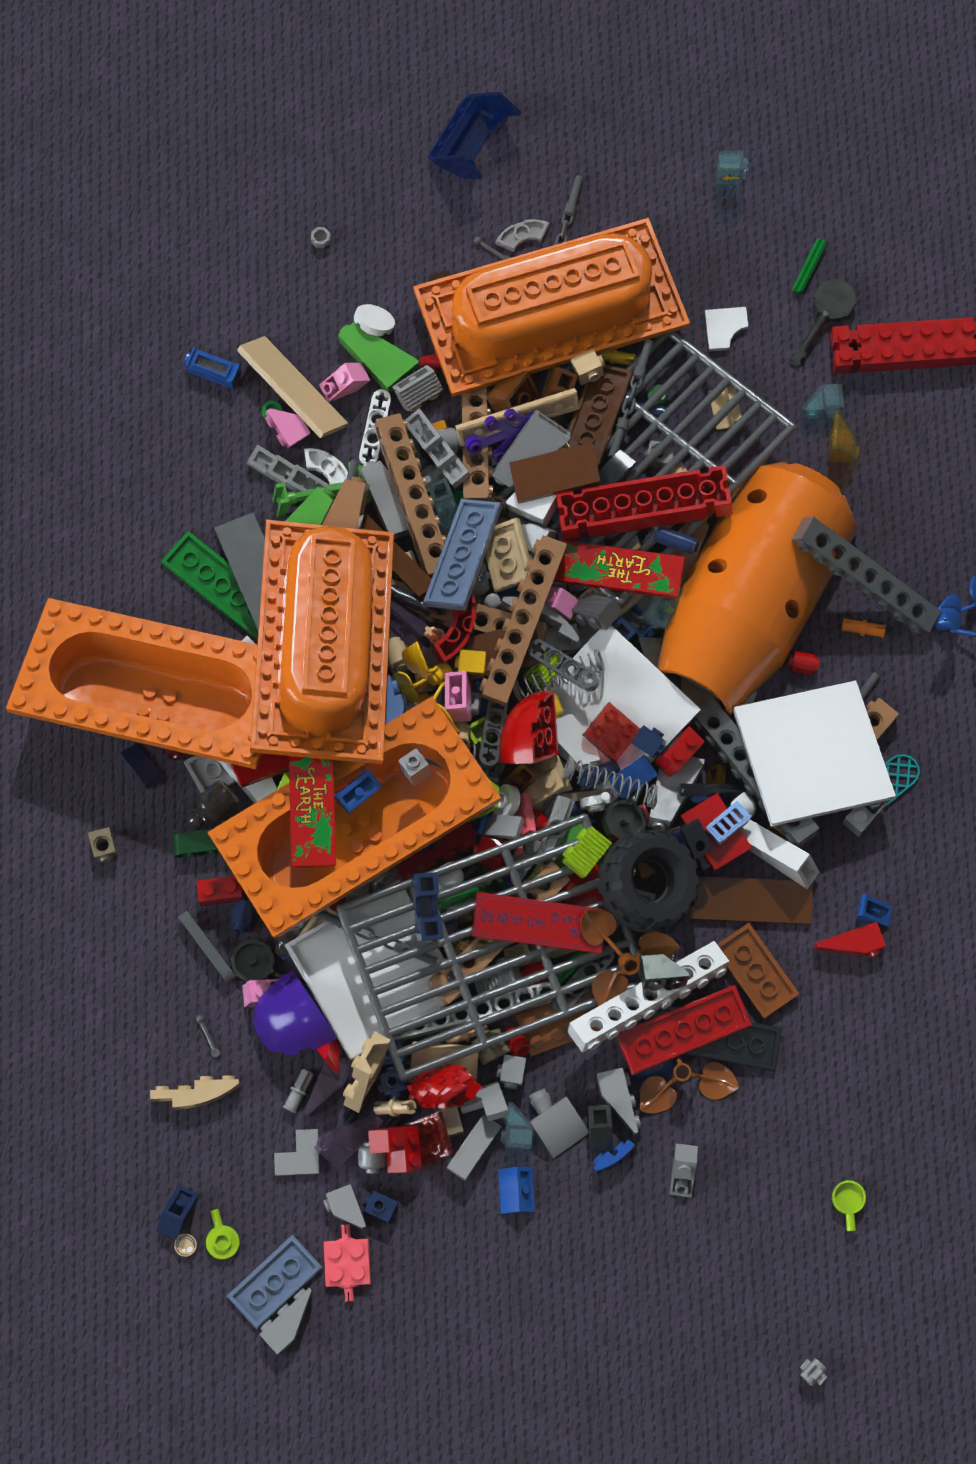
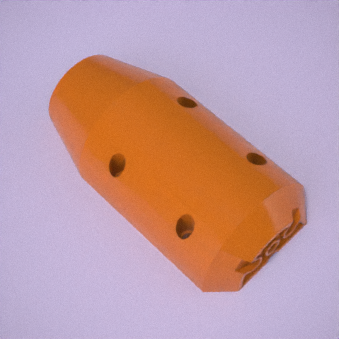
[657,462,857,715]

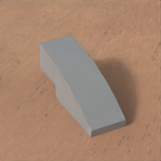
[447,1114,502,1181]

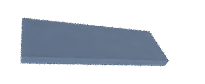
[423,499,502,611]

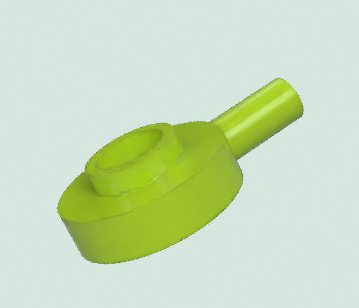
[832,1180,866,1232]
[206,1209,240,1260]

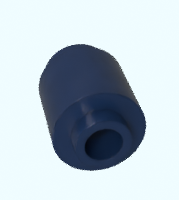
[229,900,256,933]

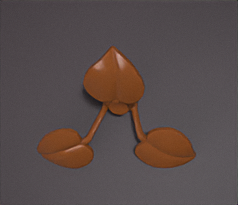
[580,909,680,1006]
[640,1056,739,1113]

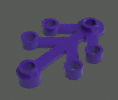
[465,409,533,463]

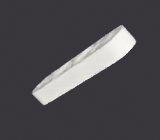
[359,389,391,465]

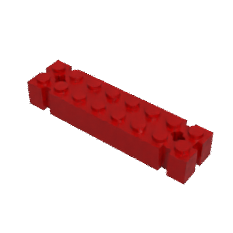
[830,317,976,374]
[556,465,733,541]

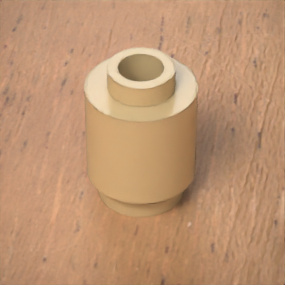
[388,637,407,670]

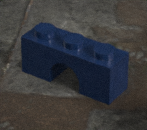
[411,872,444,942]

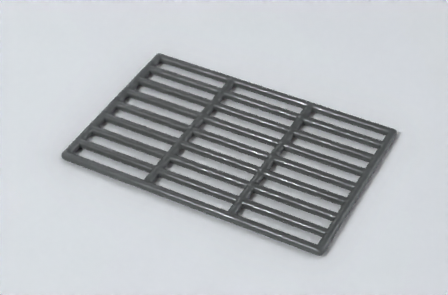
[497,331,797,607]
[336,814,642,1081]

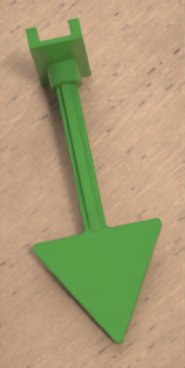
[272,462,371,518]

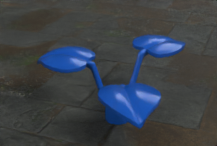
[935,575,976,637]

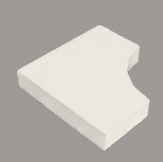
[704,307,748,352]

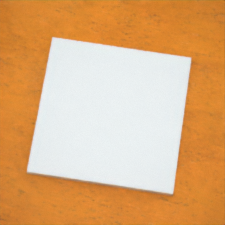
[542,625,701,803]
[733,681,896,827]
[284,880,462,1060]

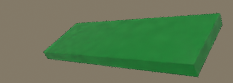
[161,531,258,641]

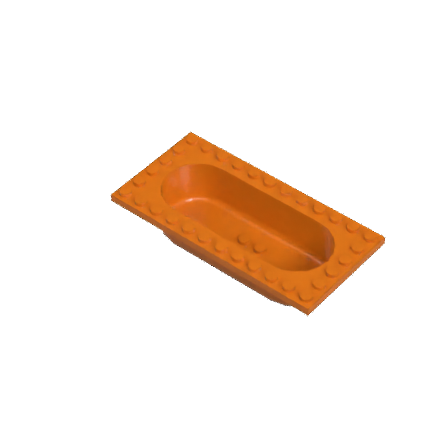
[413,218,690,397]
[250,520,394,764]
[6,598,262,769]
[208,696,502,939]

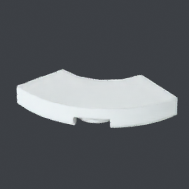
[304,448,348,486]

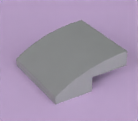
[530,1097,589,1158]

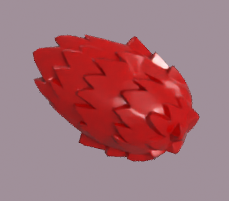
[406,1064,482,1109]

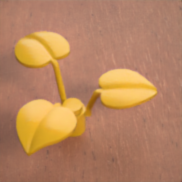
[392,641,461,733]

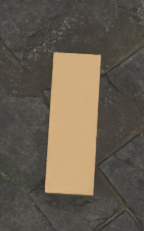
[237,336,348,438]

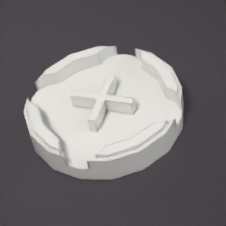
[354,304,395,336]

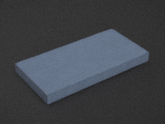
[227,1235,323,1329]

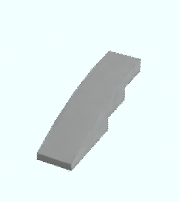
[406,408,471,488]
[246,445,330,492]

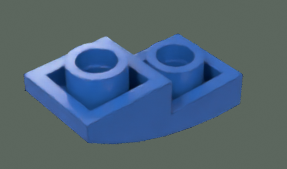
[593,1140,635,1173]

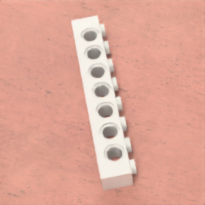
[568,941,729,1053]

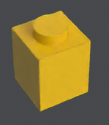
[455,650,488,676]

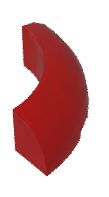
[432,590,476,664]

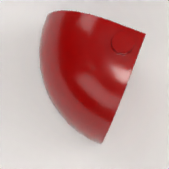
[499,690,559,764]

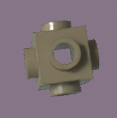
[471,1028,510,1065]

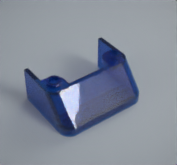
[428,92,522,179]

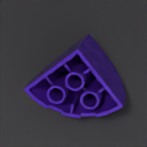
[253,971,338,1055]

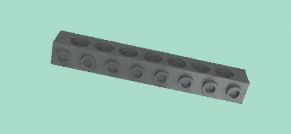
[792,517,941,634]
[691,697,819,848]

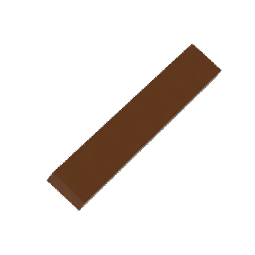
[361,512,431,600]

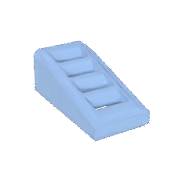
[705,801,752,846]

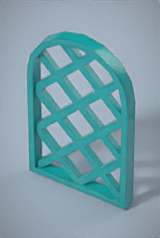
[884,754,920,808]

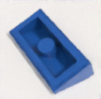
[609,755,659,799]
[334,769,382,814]

